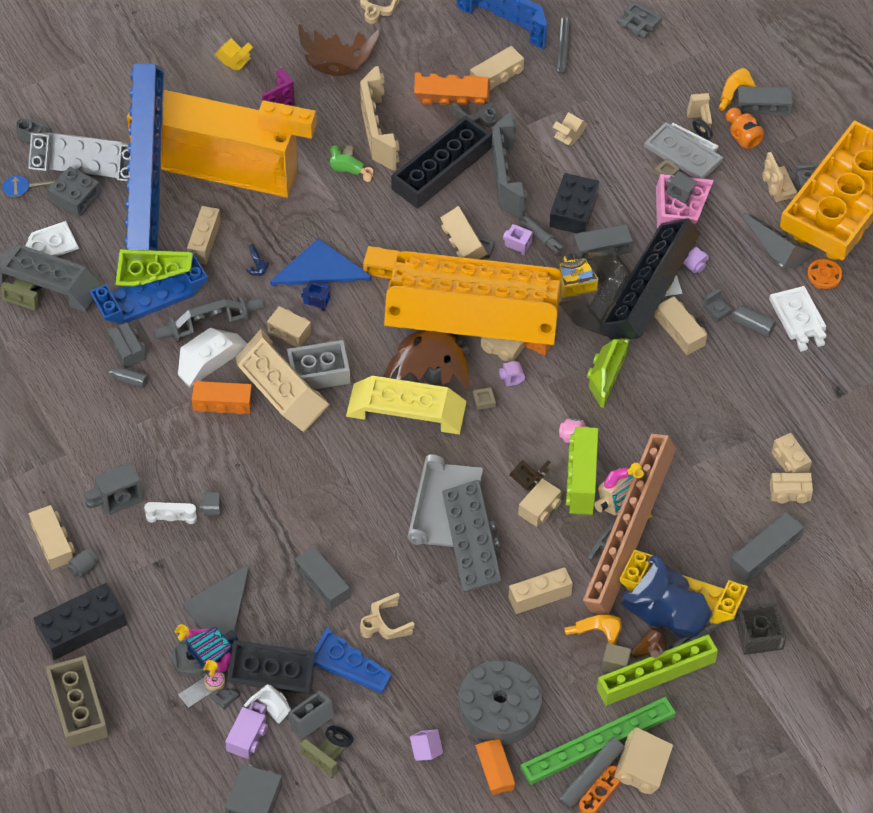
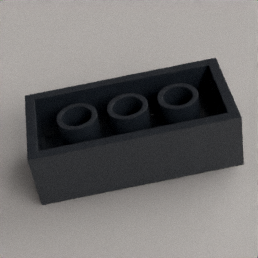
[33,583,127,660]
[227,640,317,695]

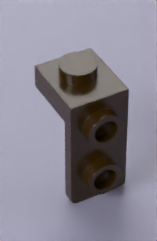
[509,460,551,490]

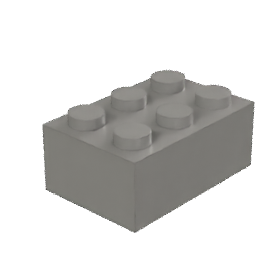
[287,340,350,390]

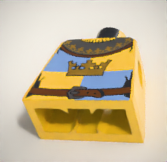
[559,254,598,298]

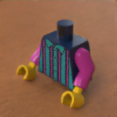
[174,624,238,677]

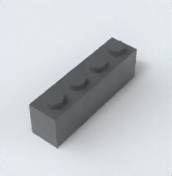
[730,512,804,583]

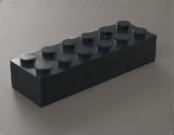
[391,116,492,209]

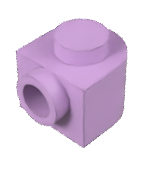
[683,247,709,273]
[499,361,525,387]

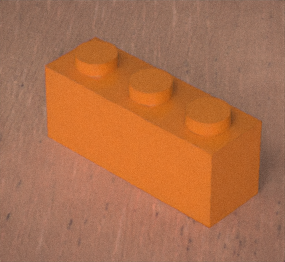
[192,381,252,414]

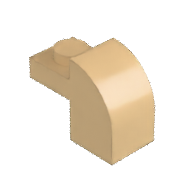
[553,112,587,146]

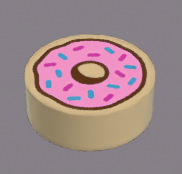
[204,672,225,692]

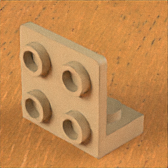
[762,152,797,202]

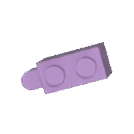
[225,701,268,759]

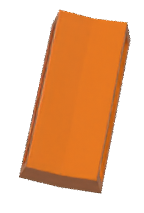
[475,739,515,796]

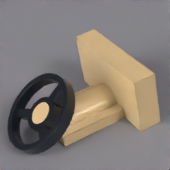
[687,93,713,140]

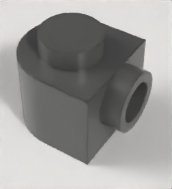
[200,491,221,516]

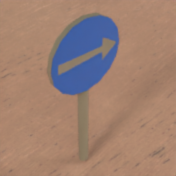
[2,176,56,198]

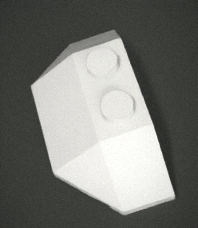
[178,328,247,387]

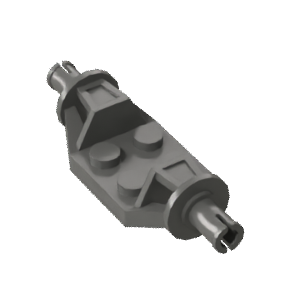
[153,296,264,342]

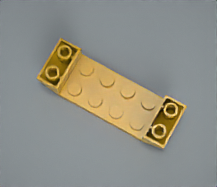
[620,549,748,624]

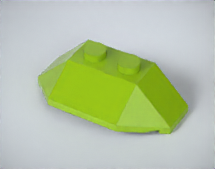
[587,338,630,408]

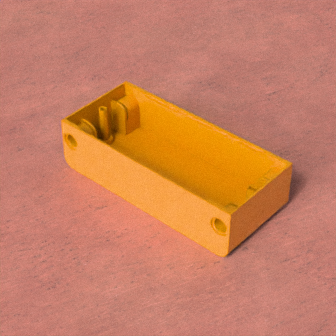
[127,90,298,198]
[384,251,563,345]

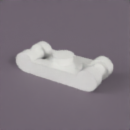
[144,502,197,524]

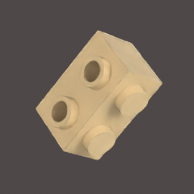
[772,433,812,473]

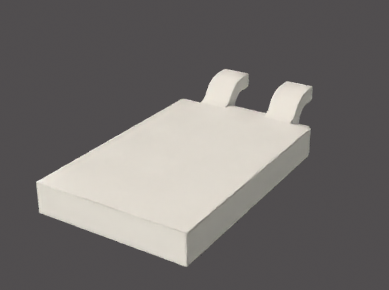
[769,286,826,352]

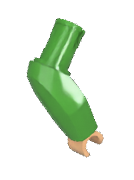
[329,145,374,182]

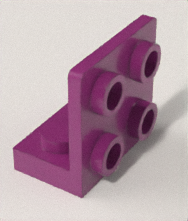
[261,68,295,106]

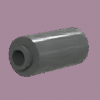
[733,305,776,338]

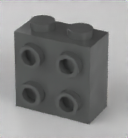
[48,166,100,217]

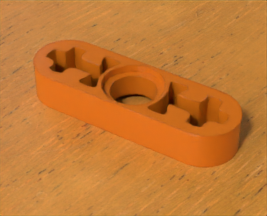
[579,766,622,813]

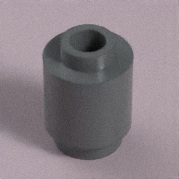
[68,549,99,577]

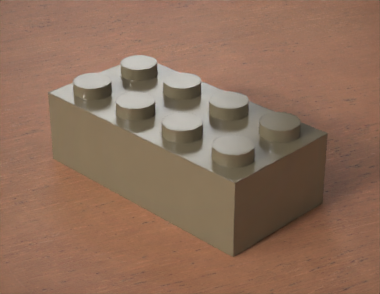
[45,656,108,749]

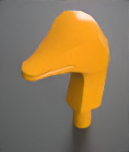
[718,68,757,111]
[564,614,622,645]

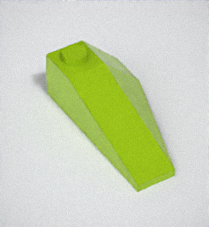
[116,249,193,287]

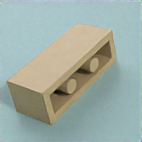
[470,46,524,90]
[187,206,221,265]
[440,206,487,259]
[654,296,707,355]
[28,505,75,570]
[508,567,573,614]

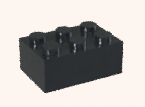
[549,173,599,234]

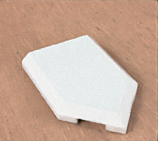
[25,221,79,257]

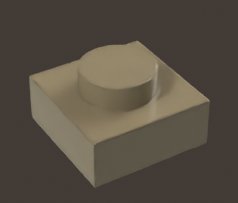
[654,159,680,177]
[472,387,496,410]

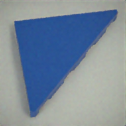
[270,239,371,286]

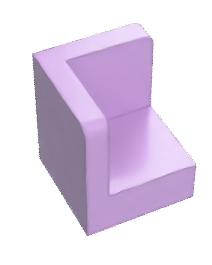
[410,729,443,761]

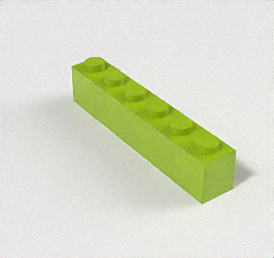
[597,634,718,706]

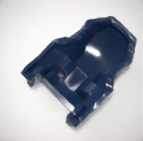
[621,555,713,637]

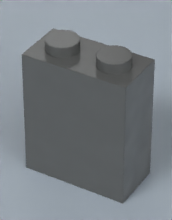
[225,764,282,813]

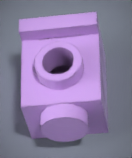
[503,224,533,256]

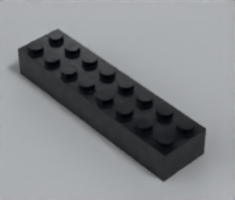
[600,218,700,341]

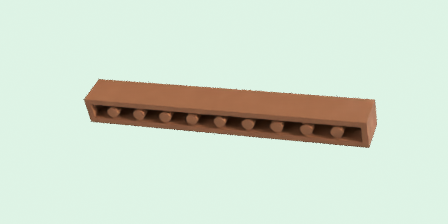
[583,434,676,614]

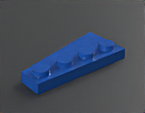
[314,628,392,694]

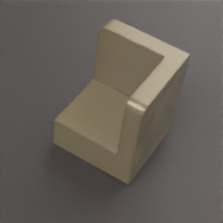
[601,643,631,672]

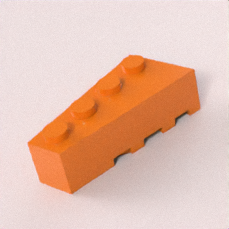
[414,72,491,105]

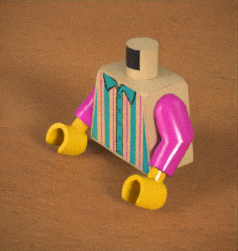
[594,463,652,519]

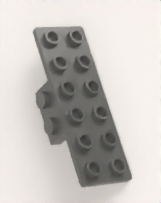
[442,480,502,593]

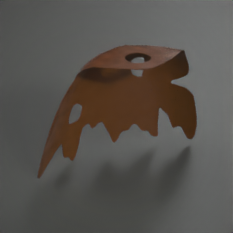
[298,24,380,76]
[383,330,469,389]

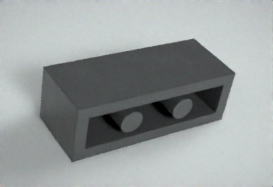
[737,86,792,116]
[573,224,633,261]
[295,547,351,610]

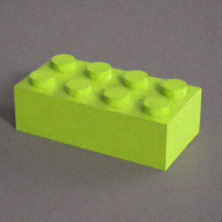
[566,427,598,515]

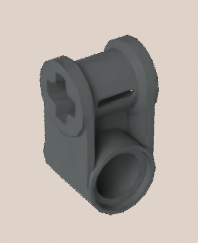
[16,118,52,143]

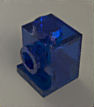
[301,280,331,311]

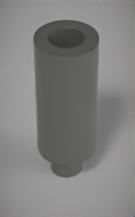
[109,367,148,388]

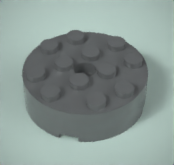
[458,660,542,745]

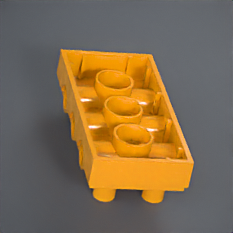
[780,120,873,261]

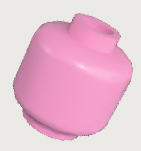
[559,418,587,443]

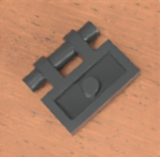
[617,1,662,38]

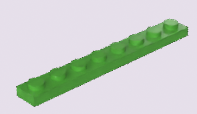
[520,697,676,785]

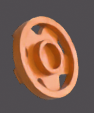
[807,259,842,289]

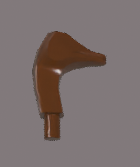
[631,628,667,658]

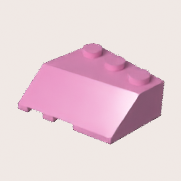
[656,174,714,229]

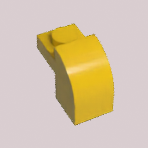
[214,38,253,70]

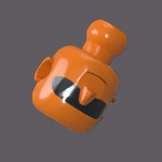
[726,107,765,149]

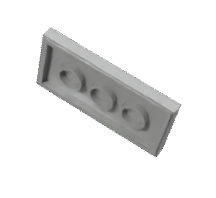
[644,122,723,179]

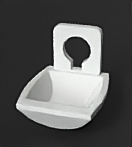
[244,684,291,724]

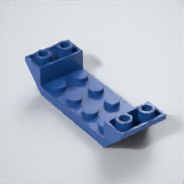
[456,0,547,50]
[90,251,208,324]

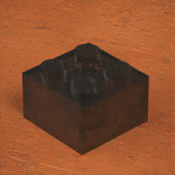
[735,603,786,655]

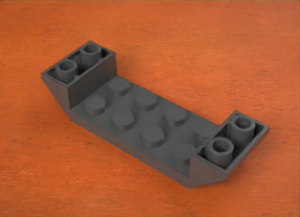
[491,112,527,219]
[0,244,102,312]

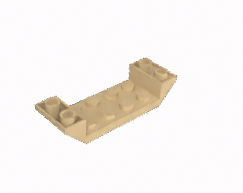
[360,66,399,170]
[236,329,330,432]

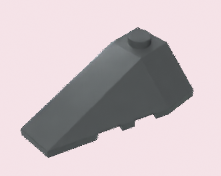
[742,213,815,269]

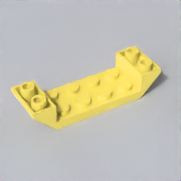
[346,376,466,435]

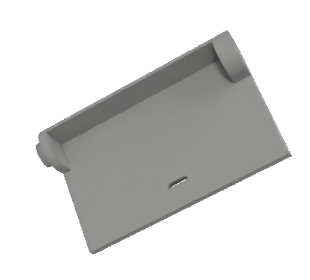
[407,454,483,547]

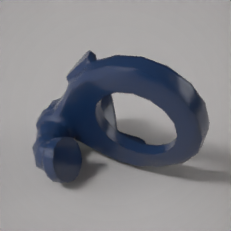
[246,244,269,276]

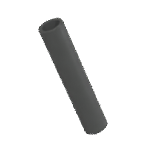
[558,737,624,810]

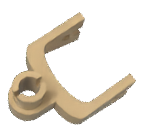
[360,0,401,24]
[360,593,415,639]

